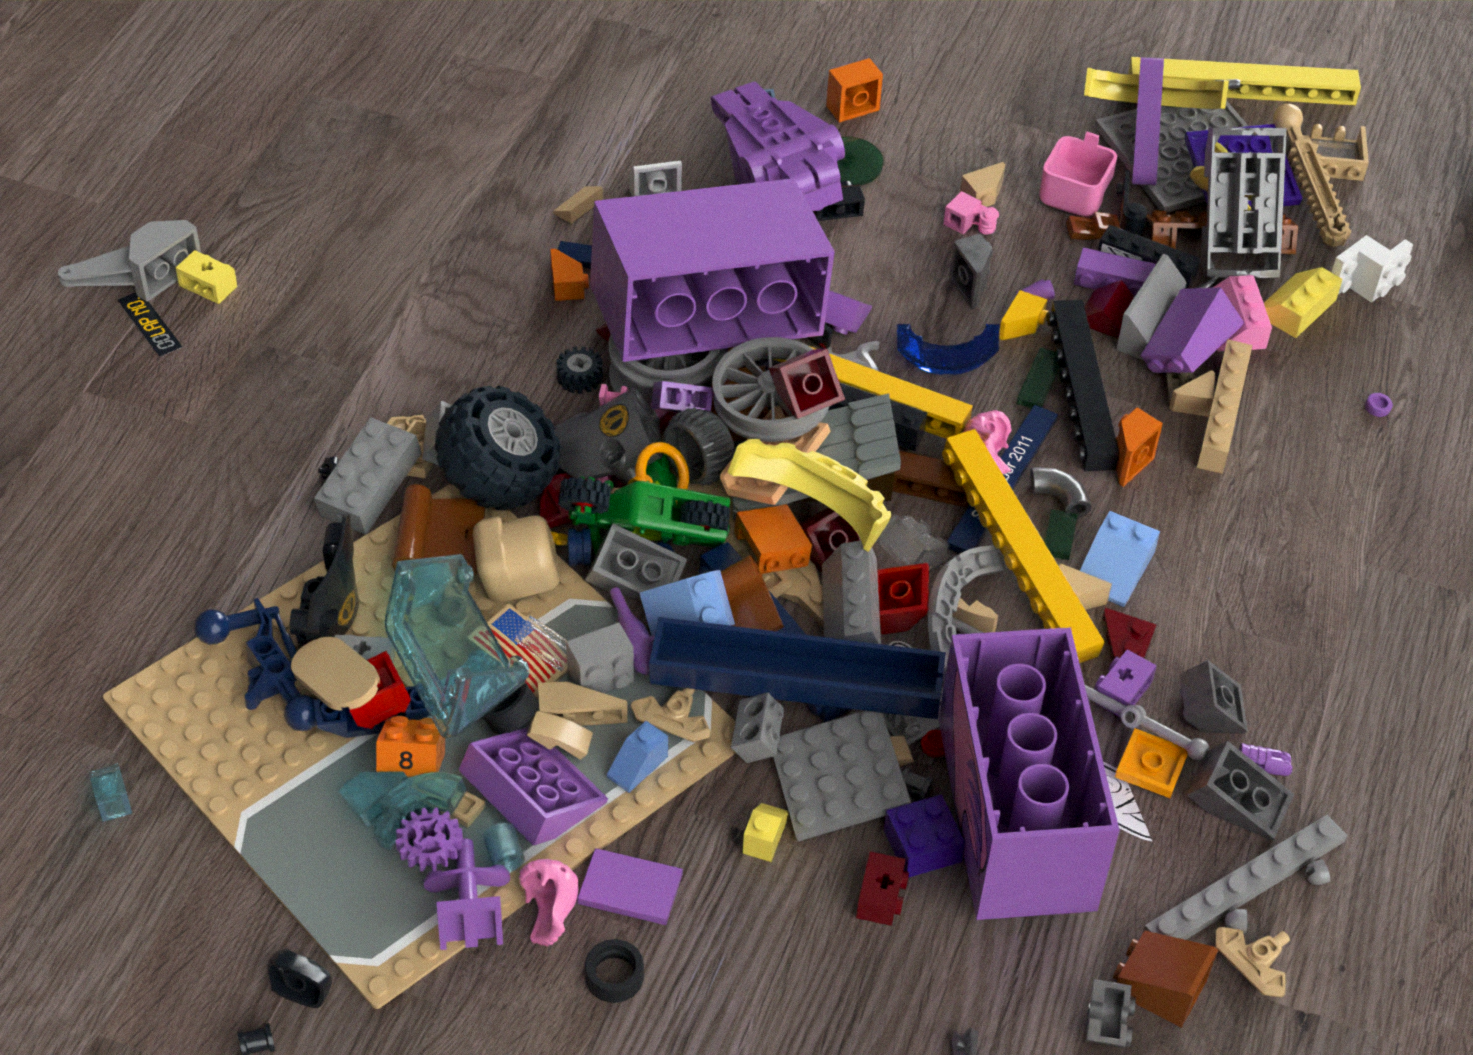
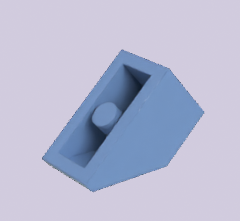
[607,721,668,793]

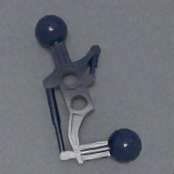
[194,598,317,732]

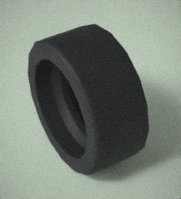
[480,680,539,735]
[584,939,644,1003]

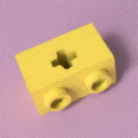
[176,250,237,304]

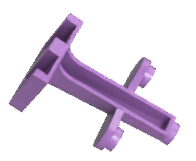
[424,838,510,950]

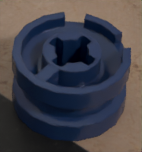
[568,528,591,567]

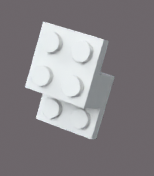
[1332,235,1413,303]

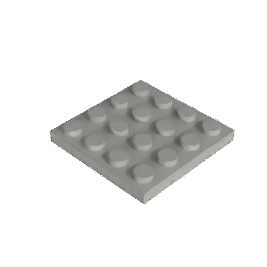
[773,711,911,842]

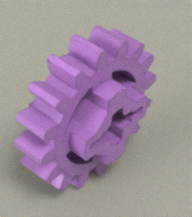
[395,808,463,871]

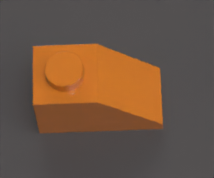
[550,248,589,301]

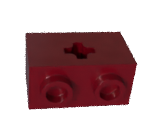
[856,851,909,926]

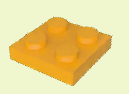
[1115,728,1188,798]

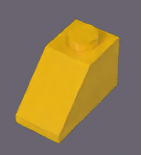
[998,290,1048,340]

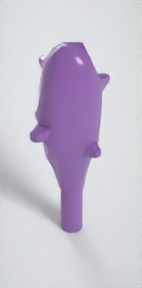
[610,587,655,675]

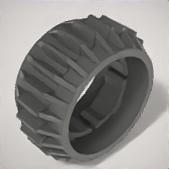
[663,407,735,486]

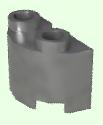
[1085,979,1136,1048]

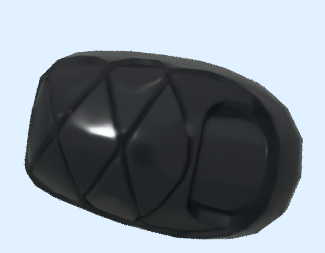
[267,948,332,1008]

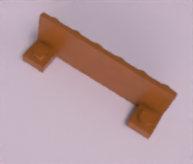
[1146,210,1298,254]

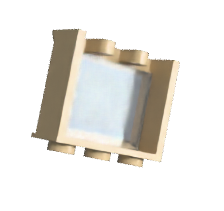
[1293,124,1369,181]

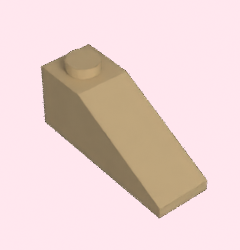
[538,681,628,726]

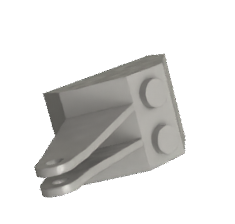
[58,220,201,302]

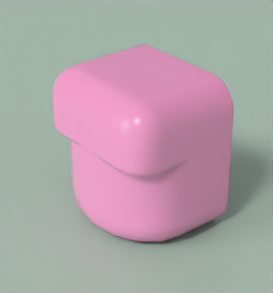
[1039,132,1117,218]

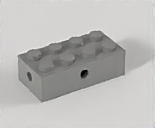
[314,417,422,535]

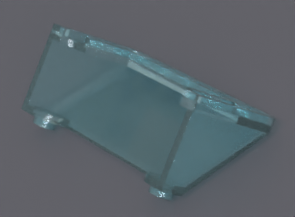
[385,554,529,738]

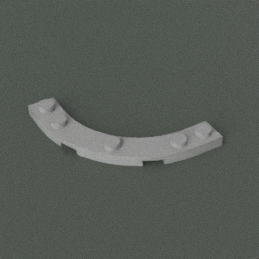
[928,545,1004,687]

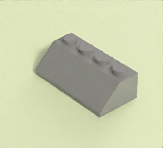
[1116,254,1187,361]
[822,540,881,644]

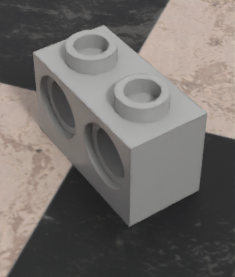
[731,693,784,763]

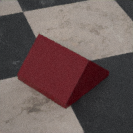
[1084,280,1135,339]

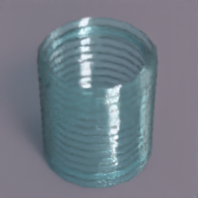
[483,823,525,872]

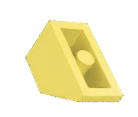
[743,803,790,862]

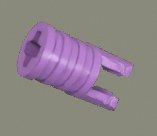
[1238,743,1293,776]

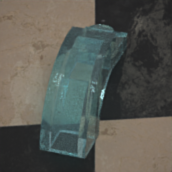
[374,772,467,851]

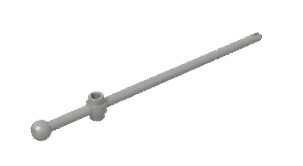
[926,604,1209,761]

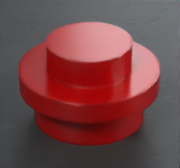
[921,729,945,758]

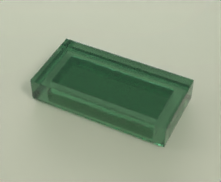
[1045,509,1078,560]

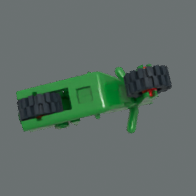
[558,476,730,555]

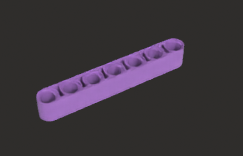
[1132,57,1164,185]

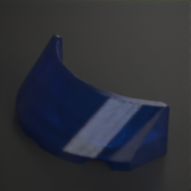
[896,324,1000,375]

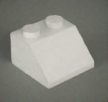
[629,161,682,197]

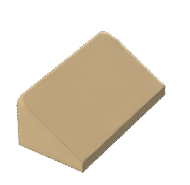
[553,186,603,224]

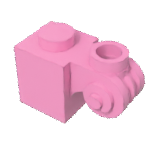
[943,191,999,234]

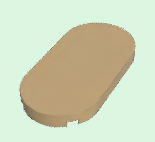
[291,637,380,711]

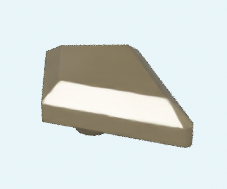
[1166,372,1196,404]

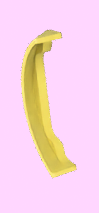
[1084,68,1229,109]
[727,439,891,552]

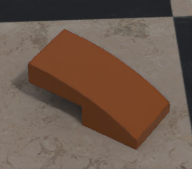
[1066,212,1121,240]

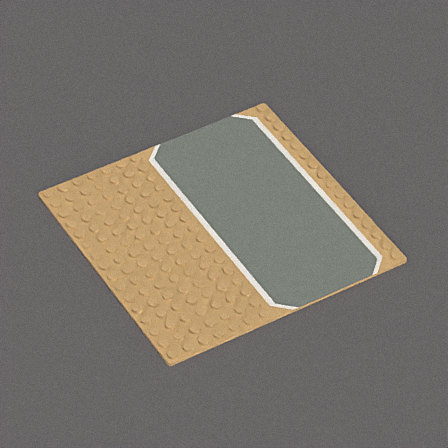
[103,484,736,1009]

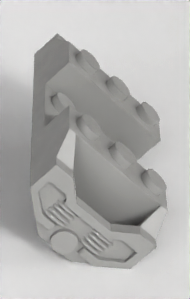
[1201,128,1287,278]

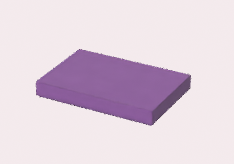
[578,848,683,925]

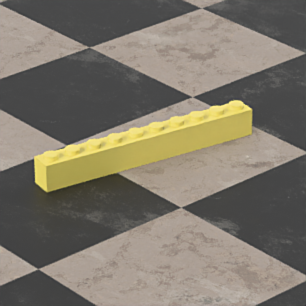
[1128,57,1361,105]

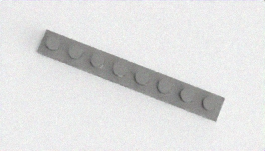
[1143,815,1347,940]

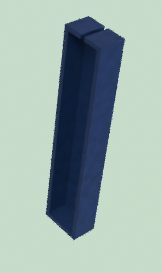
[649,617,946,720]

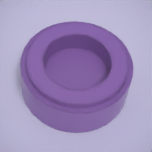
[1365,393,1393,417]

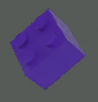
[884,794,965,877]

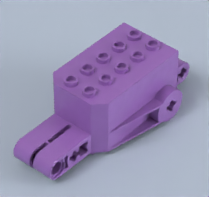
[710,81,845,211]

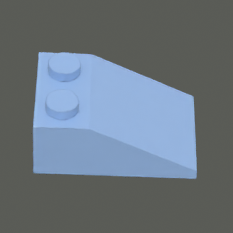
[1080,511,1160,607]
[640,570,735,636]

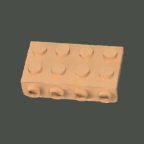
[720,406,831,505]

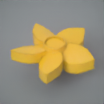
[550,531,568,545]

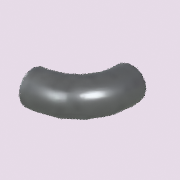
[1030,467,1092,517]

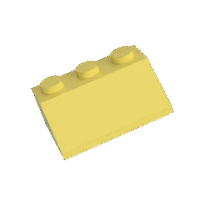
[1264,267,1343,338]

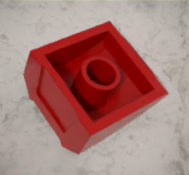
[348,650,411,729]

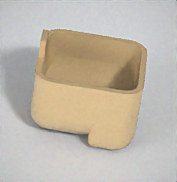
[473,515,561,602]

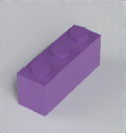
[1074,248,1155,297]

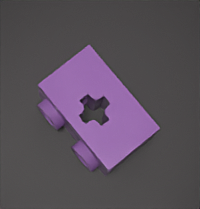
[651,381,713,412]
[1094,649,1157,717]

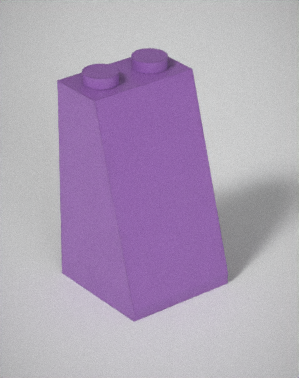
[1141,287,1244,373]

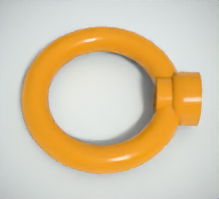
[628,442,689,503]

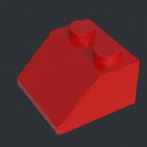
[877,563,929,635]

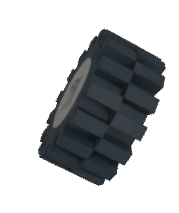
[556,346,603,394]

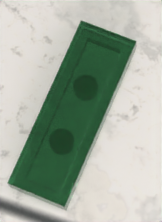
[1016,347,1061,409]

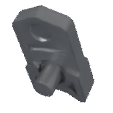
[952,1027,979,1055]

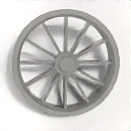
[712,337,829,442]

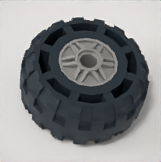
[435,386,561,510]

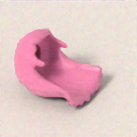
[962,410,1012,474]
[519,859,578,946]

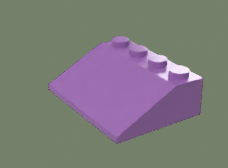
[459,727,608,846]

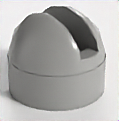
[1305,859,1330,885]
[1225,909,1247,934]

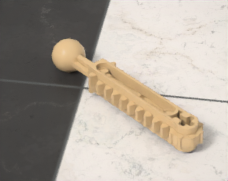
[1273,104,1351,247]

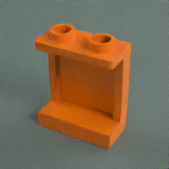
[734,504,812,574]

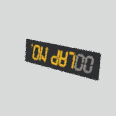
[118,292,182,357]

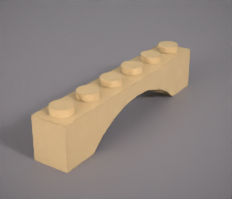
[1197,339,1252,474]

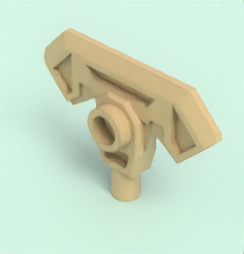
[631,688,711,742]
[1215,927,1290,998]

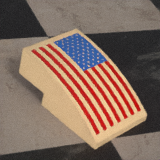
[469,603,568,699]

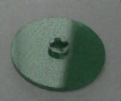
[837,136,883,186]

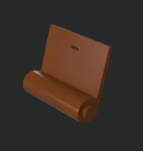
[392,484,486,576]
[721,555,784,631]

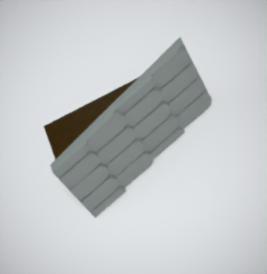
[731,393,901,520]

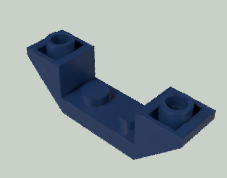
[313,684,435,738]

